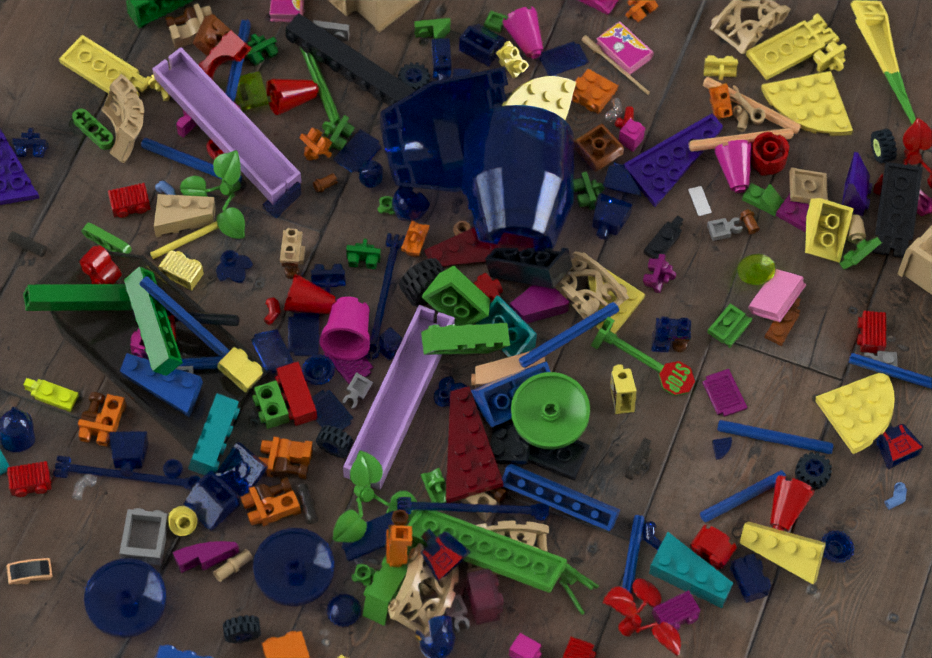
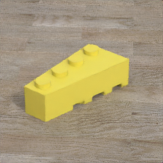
[740,521,826,584]

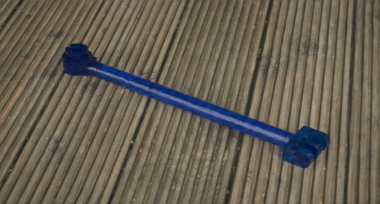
[365,233,406,360]
[53,456,203,493]
[397,497,549,521]

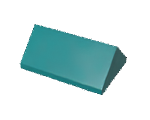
[476,295,537,357]

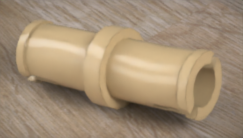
[213,549,253,582]

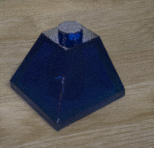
[603,163,642,196]

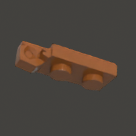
[765,298,801,346]

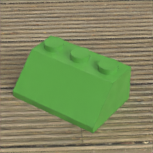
[422,266,491,326]

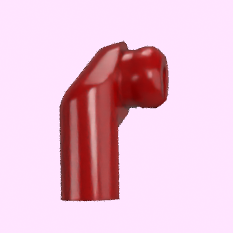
[615,106,634,130]
[263,297,281,325]

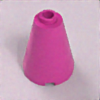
[502,6,543,59]
[715,140,752,193]

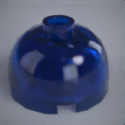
[392,185,430,222]

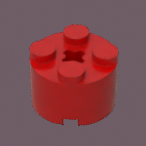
[751,132,789,176]
[690,525,737,571]

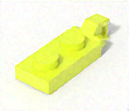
[23,378,79,412]

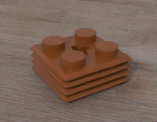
[193,14,231,56]
[573,123,624,172]

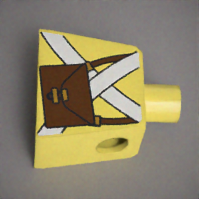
[610,364,636,414]

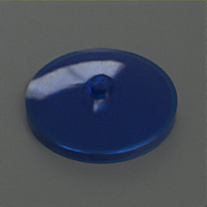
[253,528,335,606]
[84,558,167,638]

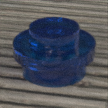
[163,459,183,478]

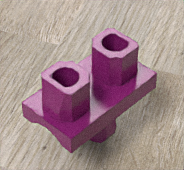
[643,254,676,293]

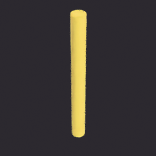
[150,221,219,259]

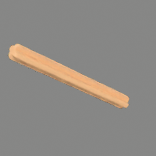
[703,77,801,134]
[689,128,794,152]

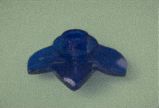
[216,250,253,283]
[433,376,468,407]

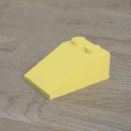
[805,198,854,263]

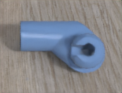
[155,181,175,195]

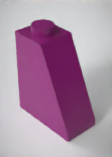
[510,285,569,323]

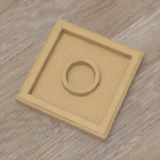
[789,168,828,204]

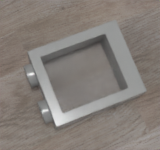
[119,508,168,565]

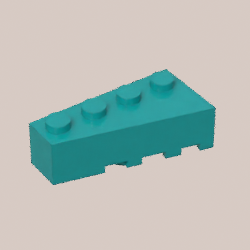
[188,393,240,477]
[649,532,733,608]

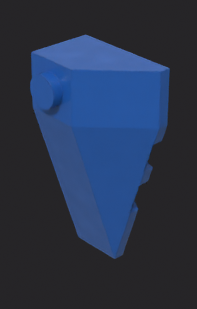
[471,361,551,427]

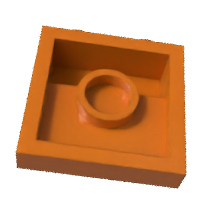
[572,69,618,114]

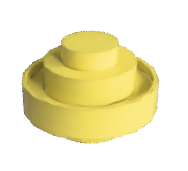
[167,506,197,536]

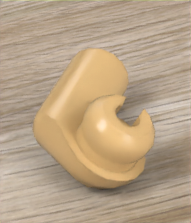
[732,105,749,132]

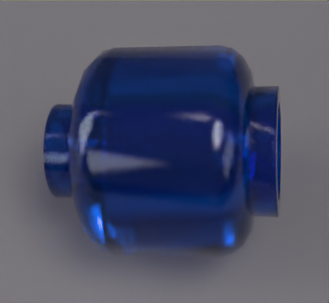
[359,160,384,188]

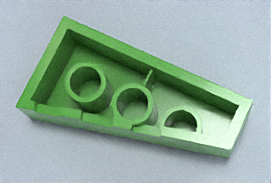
[421,323,510,355]
[363,541,419,626]

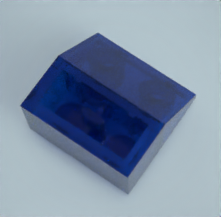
[459,24,508,67]
[183,470,240,532]

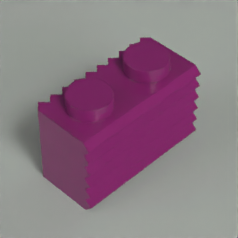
[652,590,701,631]

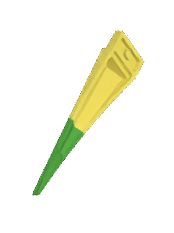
[850,0,916,124]

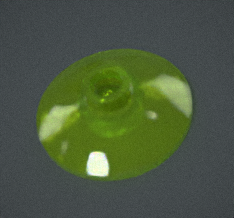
[738,254,776,285]

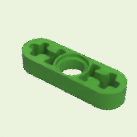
[72,109,114,150]
[81,223,132,258]

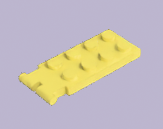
[746,13,840,80]
[59,35,151,96]

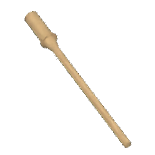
[581,35,650,95]

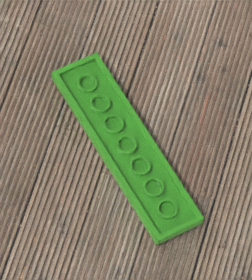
[407,505,567,593]

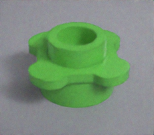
[378,196,397,215]
[352,563,375,586]

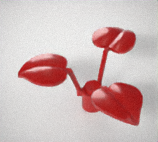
[873,118,932,195]
[603,578,681,656]

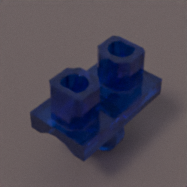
[12,127,49,158]
[311,264,346,293]

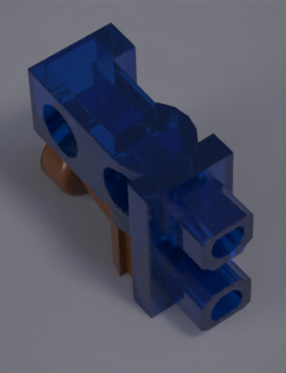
[651,316,691,353]

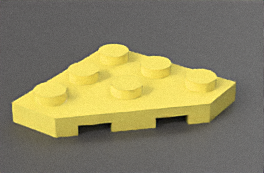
[587,269,645,334]

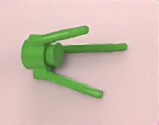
[559,564,599,615]

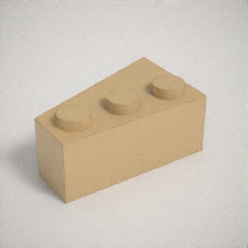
[154,194,216,238]

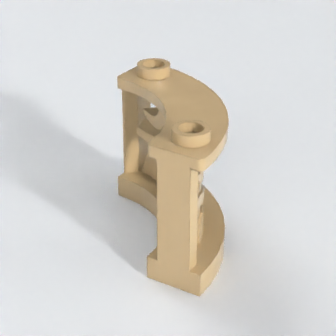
[710,0,791,54]
[101,74,144,163]
[555,251,629,319]
[467,521,549,580]
[388,543,459,642]

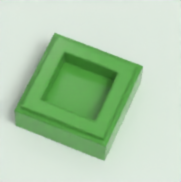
[484,11,507,33]

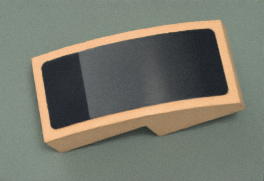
[6,558,52,584]

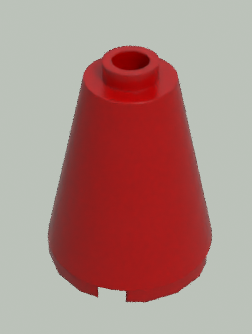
[266,79,319,115]
[283,274,337,315]
[770,475,815,531]

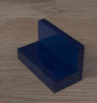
[262,182,302,219]

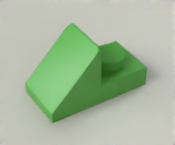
[414,18,450,47]
[742,183,784,216]

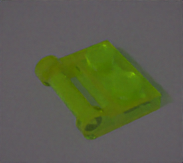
[235,71,269,112]

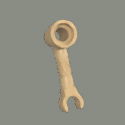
[729,85,765,125]

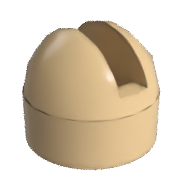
[419,578,435,596]

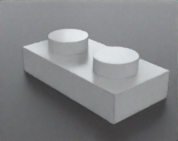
[313,20,349,41]

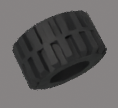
[399,258,445,307]

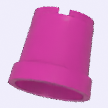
[320,297,370,361]

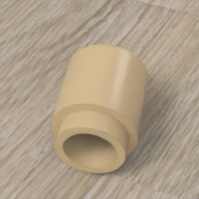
[847,215,866,244]

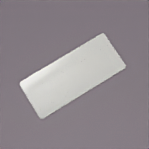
[688,186,711,216]

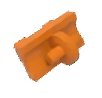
[625,0,659,23]
[709,83,733,119]
[299,127,332,161]
[401,221,430,257]

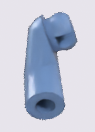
[885,482,907,510]

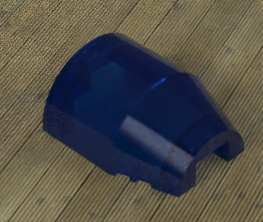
[380,67,528,192]
[463,105,574,251]

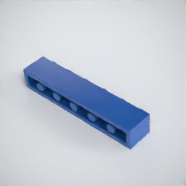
[502,464,620,531]

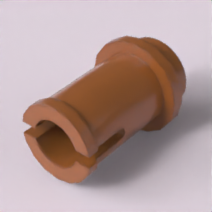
[313,173,338,193]
[740,209,760,234]

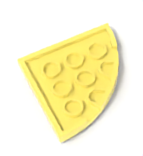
[761,71,853,136]
[495,76,576,150]
[816,373,895,454]

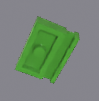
[839,237,882,269]
[707,303,753,348]

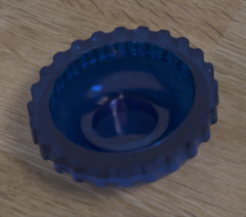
[302,354,335,385]
[821,530,855,563]
[326,593,361,627]

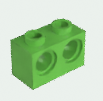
[252,381,289,429]

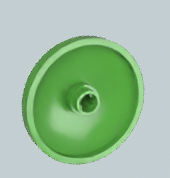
[511,372,590,449]

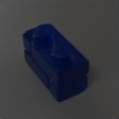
[730,554,771,603]

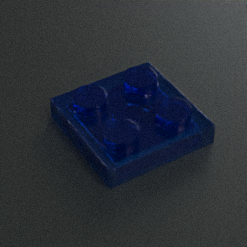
[216,442,268,497]

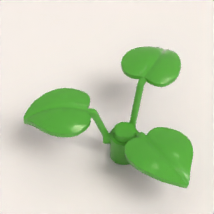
[180,150,245,239]
[333,451,419,542]

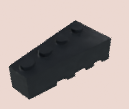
[485,248,573,289]

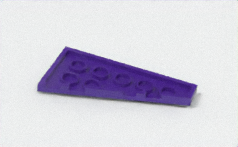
[623,113,723,207]
[0,129,40,205]

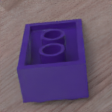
[842,152,872,216]

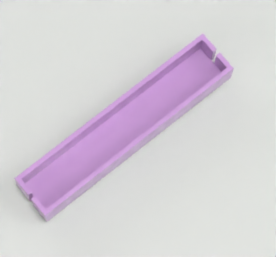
[153,47,302,205]
[343,305,455,490]

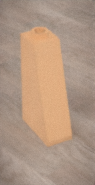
[471,351,545,388]

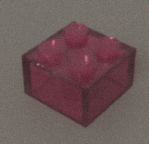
[466,568,504,625]

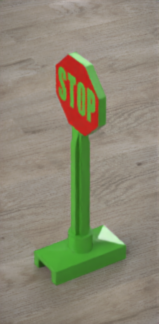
[591,316,695,396]

